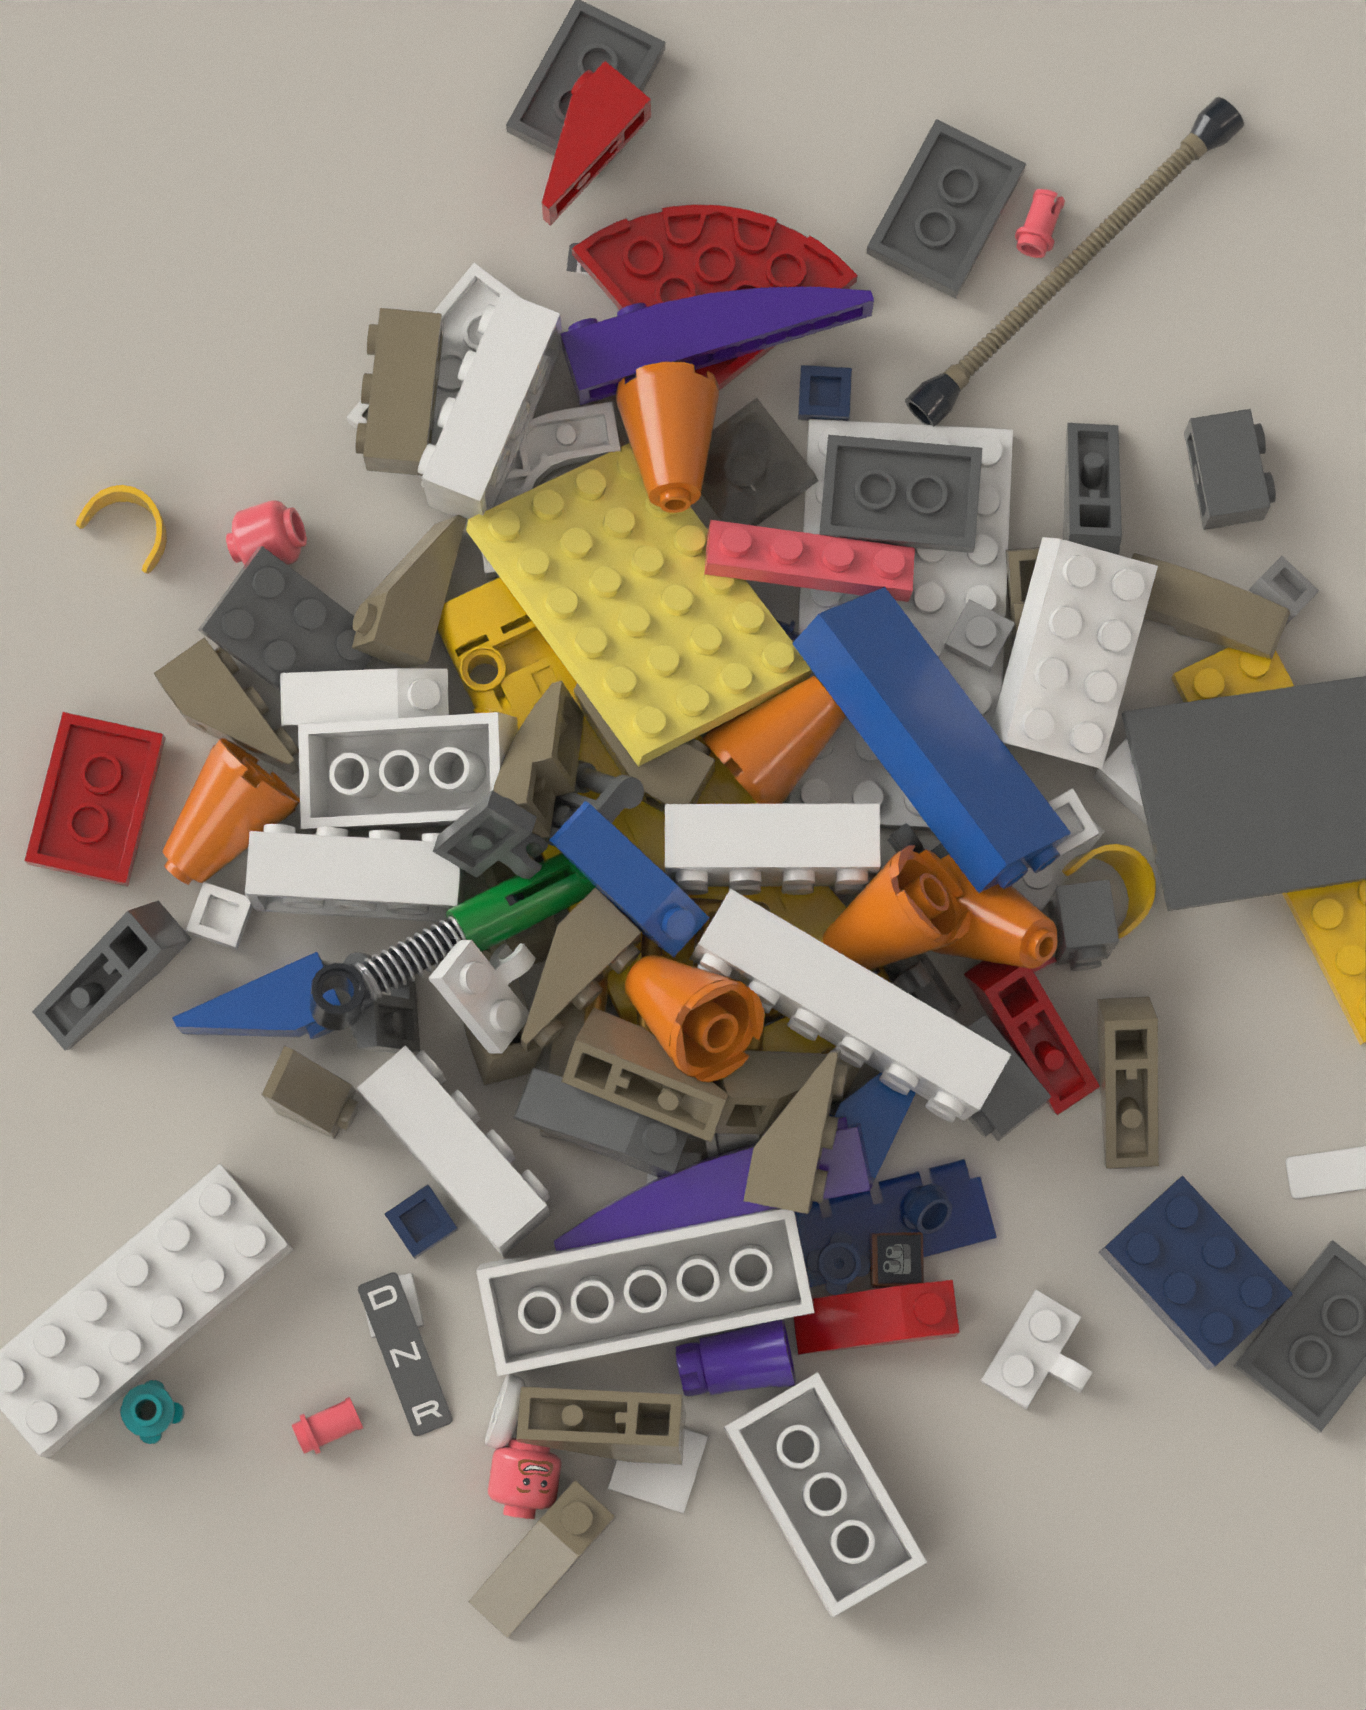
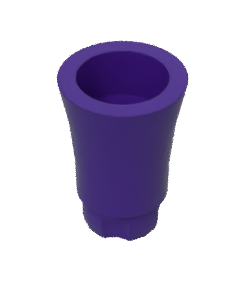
[676,1319,797,1397]

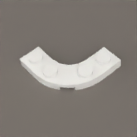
[482,402,621,578]

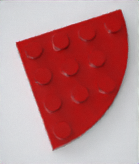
[572,204,858,390]

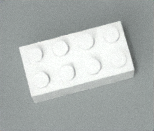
[418,291,562,521]
[991,537,1158,769]
[298,712,518,831]
[665,804,880,895]
[245,824,467,922]
[357,1045,551,1257]
[724,1373,927,1617]

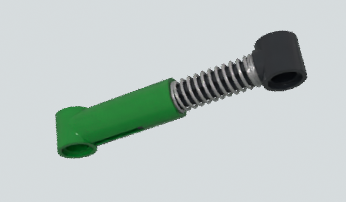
[309,853,596,1031]

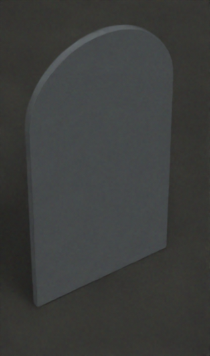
[1122,676,1366,911]

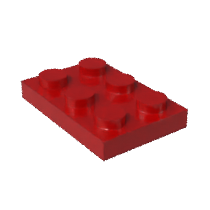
[24,712,166,887]

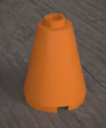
[616,362,719,513]
[702,676,847,804]
[162,738,300,885]
[823,845,971,970]
[932,854,1057,969]
[625,955,765,1082]

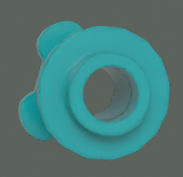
[120,1380,185,1444]

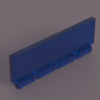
[794,1159,997,1288]

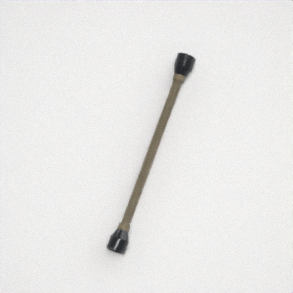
[905,97,1244,427]

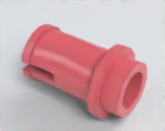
[1015,189,1065,258]
[292,1397,363,1454]

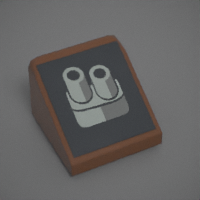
[870,1232,924,1286]

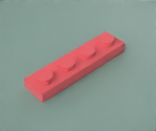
[704,520,915,602]

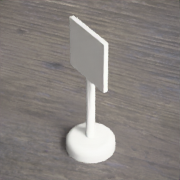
[485,1374,708,1513]

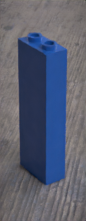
[792,587,1071,893]

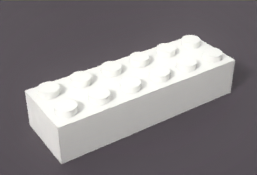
[690,889,1011,1122]
[0,1164,294,1458]
[476,1208,815,1376]

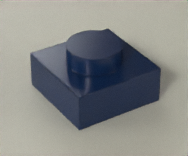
[798,365,852,421]
[384,1184,459,1259]

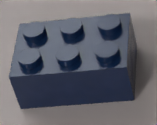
[1098,1175,1293,1370]

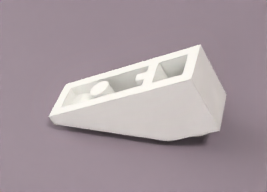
[280,668,449,726]

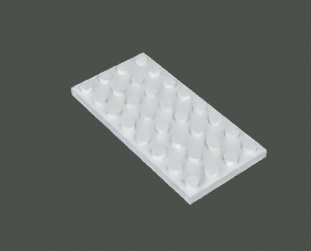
[789,419,1013,831]

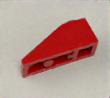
[541,61,651,226]
[963,961,1100,1115]
[793,1280,960,1355]

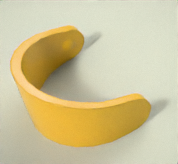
[75,485,167,574]
[1062,844,1156,939]

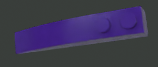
[561,287,874,405]
[554,1116,873,1251]

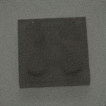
[701,398,819,526]

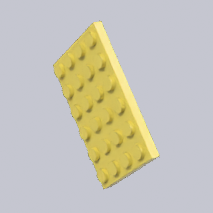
[466,443,812,767]

